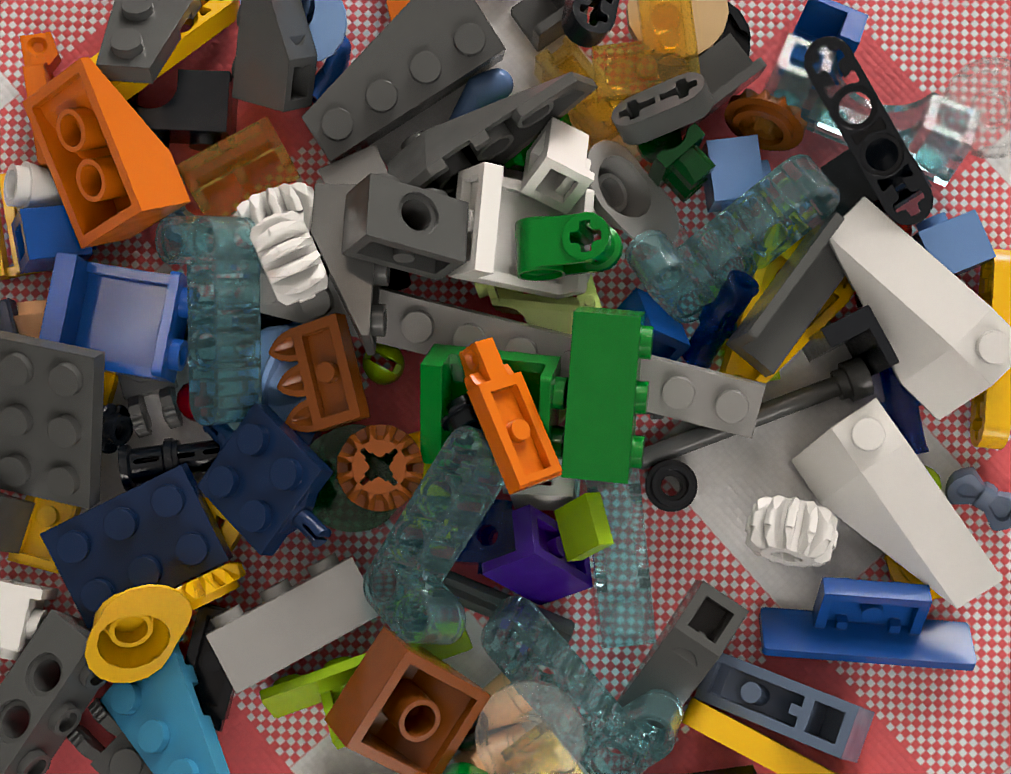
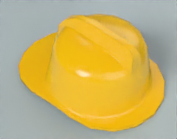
[84,584,192,683]

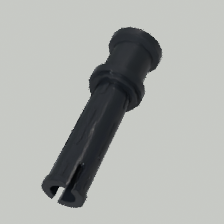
[118,438,220,491]

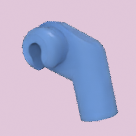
[449,68,514,120]

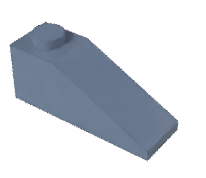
[694,653,875,763]

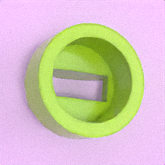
[363,343,405,385]

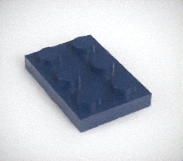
[40,462,234,628]

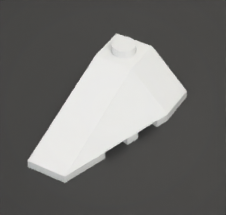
[828,196,1011,420]

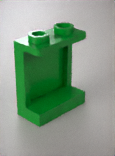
[420,343,568,465]

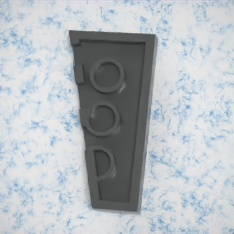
[96,0,202,84]

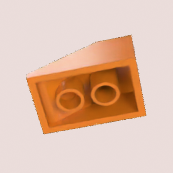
[22,57,191,249]

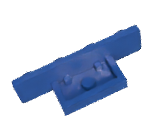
[759,577,977,671]

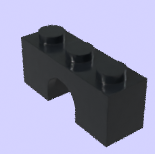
[127,69,238,152]

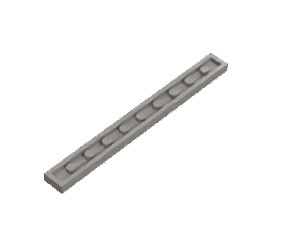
[238,255,766,439]

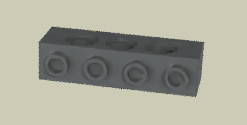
[0,609,107,774]

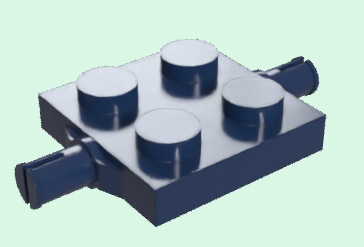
[197,403,333,556]

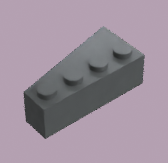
[302,0,506,163]

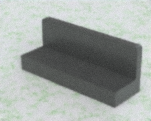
[726,211,845,377]

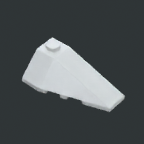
[791,398,1003,609]

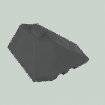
[388,72,598,198]

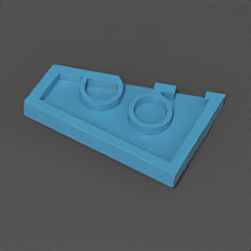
[100,636,230,774]

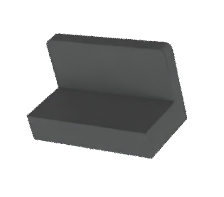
[670,33,767,135]

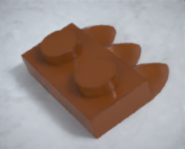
[269,313,370,433]

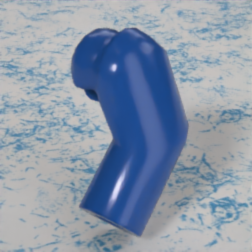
[312,35,352,103]

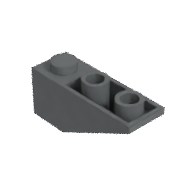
[232,0,317,112]
[311,183,390,355]
[610,580,749,743]

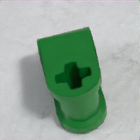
[515,212,623,281]

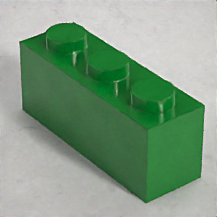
[561,306,654,484]

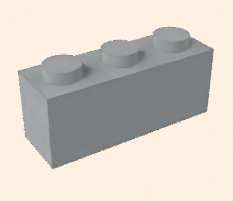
[205,553,382,694]

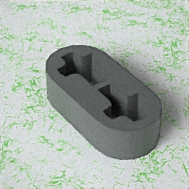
[611,72,714,145]

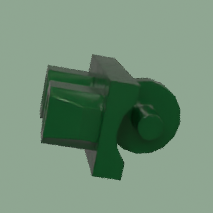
[637,123,716,203]

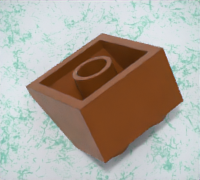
[324,626,491,774]

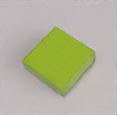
[554,492,614,562]

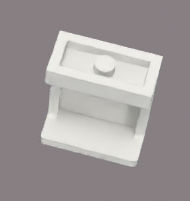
[448,162,596,299]

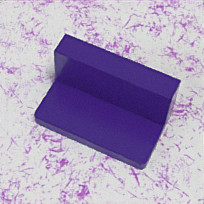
[482,504,593,605]

